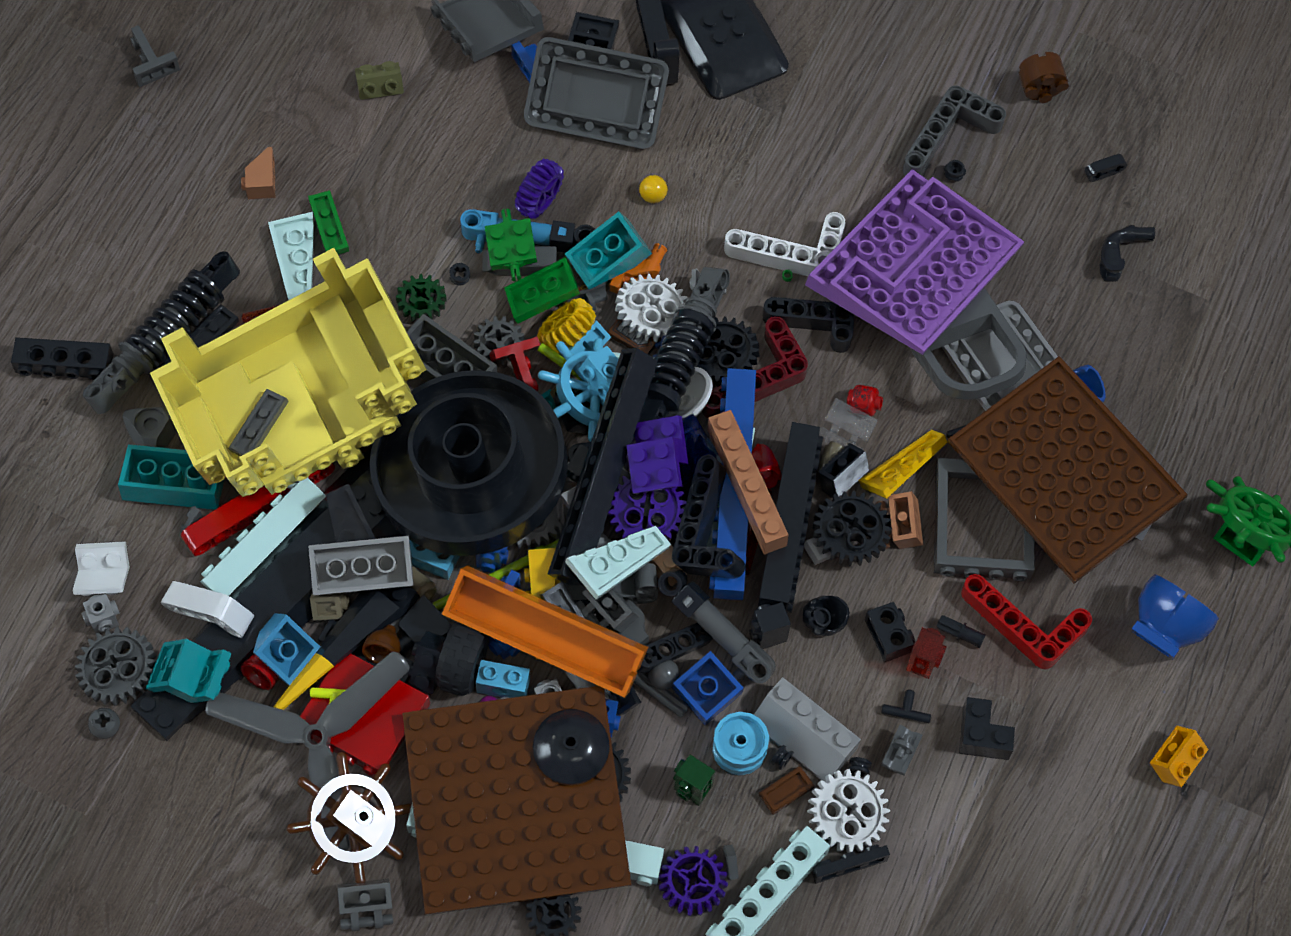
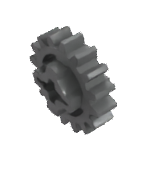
[474,316,524,366]

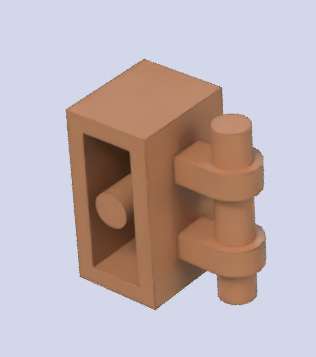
[876,491,923,549]

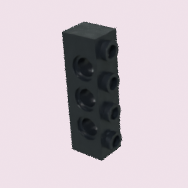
[11,337,114,380]

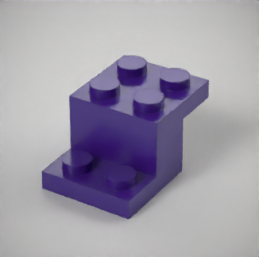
[626,415,688,494]

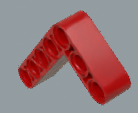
[961,574,1092,669]

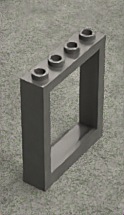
[934,458,1034,581]

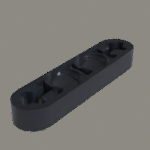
[637,623,713,673]

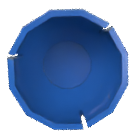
[1132,574,1219,660]

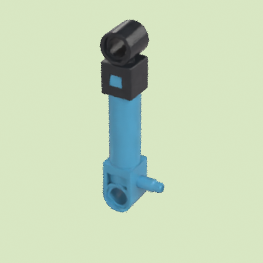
[460,209,595,253]

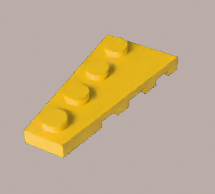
[858,430,948,499]

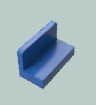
[511,41,537,83]

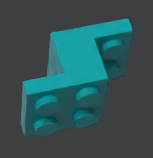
[146,639,232,703]

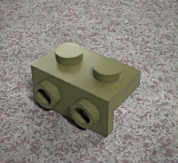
[355,61,404,100]

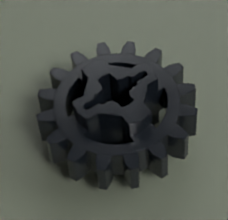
[526,894,582,936]

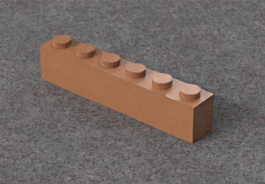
[707,410,789,554]

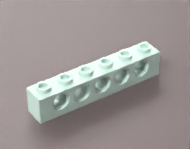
[705,826,830,936]

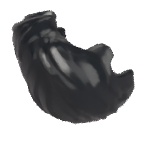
[803,595,850,636]

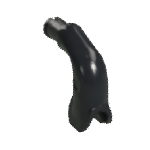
[1099,225,1155,282]

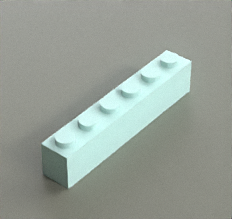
[200,478,326,596]

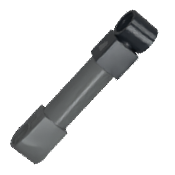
[658,568,776,684]

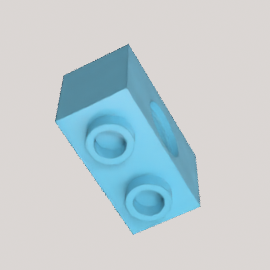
[476,660,530,698]

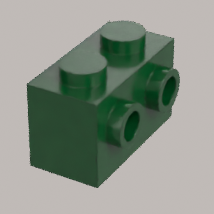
[673,754,715,806]

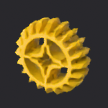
[537,298,596,353]

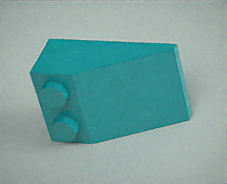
[565,211,652,289]

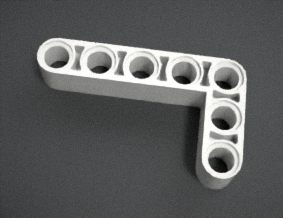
[724,212,845,276]

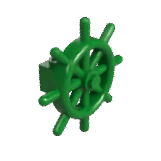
[1206,476,1291,567]

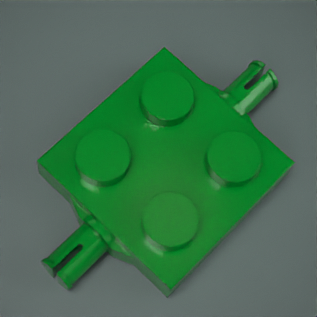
[485,209,537,281]

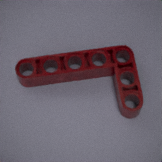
[702,317,808,418]

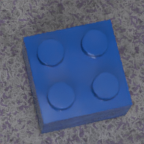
[672,651,744,726]

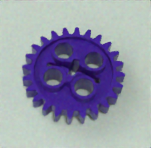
[608,476,686,541]

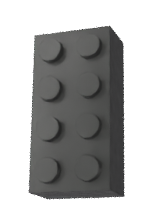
[407,314,497,382]

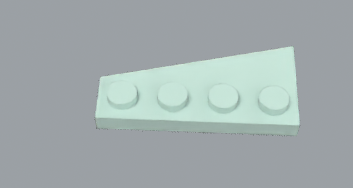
[268,212,314,300]
[565,526,671,600]

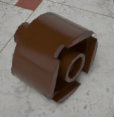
[1018,52,1069,103]

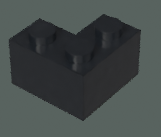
[959,697,1015,760]

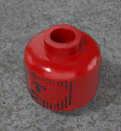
[847,385,883,417]

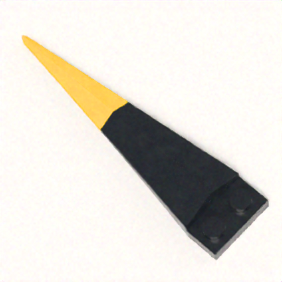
[274,586,420,710]

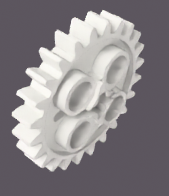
[615,274,688,342]
[807,769,890,853]

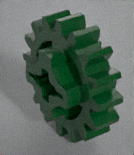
[396,274,447,322]

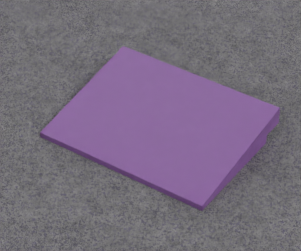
[805,170,1024,355]

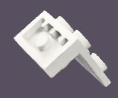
[73,542,130,596]

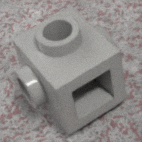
[81,594,120,634]

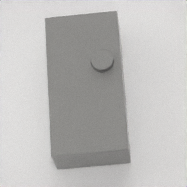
[308,536,414,595]

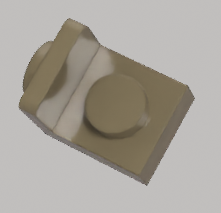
[310,593,349,620]

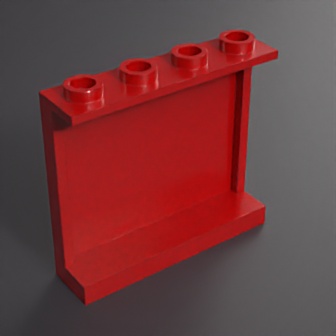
[300,654,430,777]

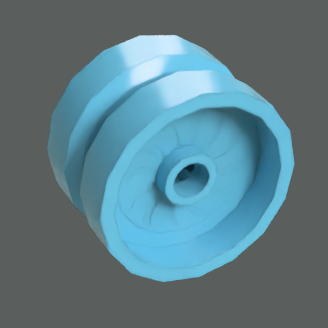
[712,712,769,775]

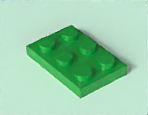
[504,257,580,324]

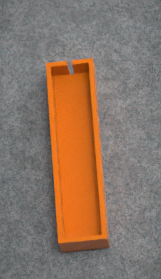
[442,566,649,698]

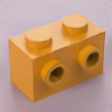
[1150,726,1209,787]

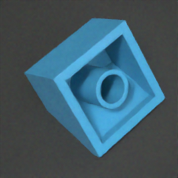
[253,613,320,685]

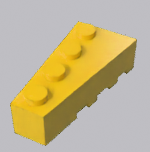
[524,548,560,659]

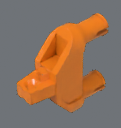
[609,243,667,294]

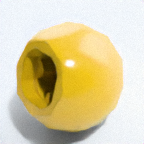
[639,175,668,204]

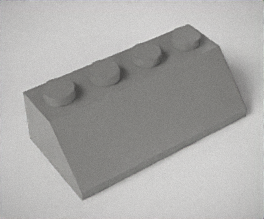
[754,677,861,783]

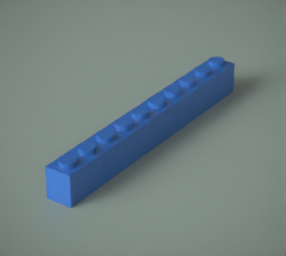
[709,368,756,600]

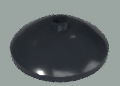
[533,709,610,785]

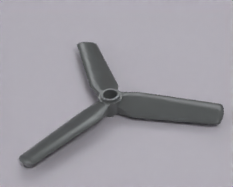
[205,651,410,851]

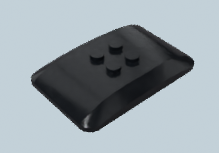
[661,0,789,100]

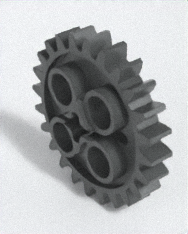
[75,626,157,706]

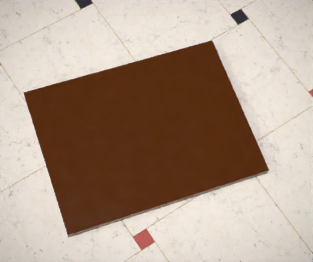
[948,356,1188,584]

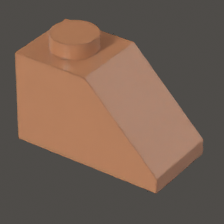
[241,147,275,199]

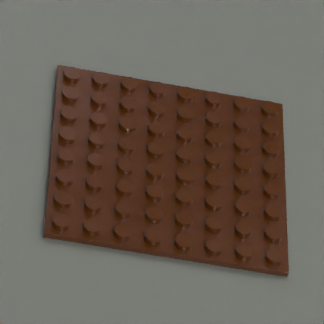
[403,686,632,915]

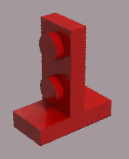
[489,337,540,392]

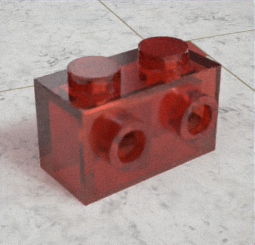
[906,627,947,679]

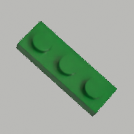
[308,190,349,254]

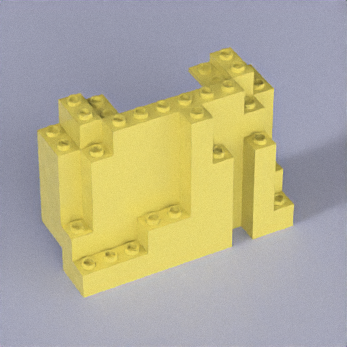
[150,248,427,497]

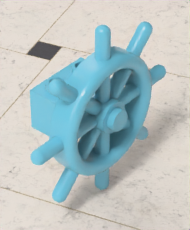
[538,338,635,442]

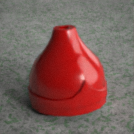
[241,654,279,690]

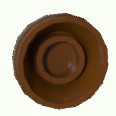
[362,625,401,664]

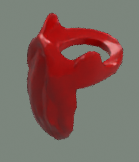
[752,444,782,489]

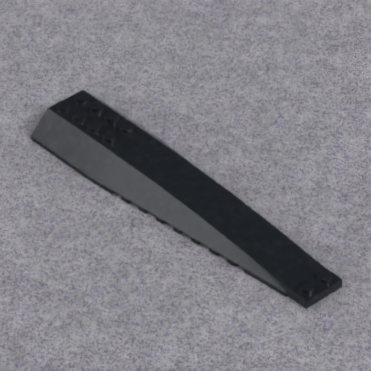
[131,451,403,741]

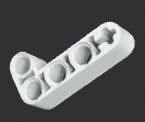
[160,581,254,638]

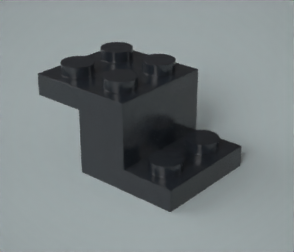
[568,12,619,50]

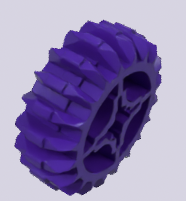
[515,159,564,219]
[658,846,728,916]

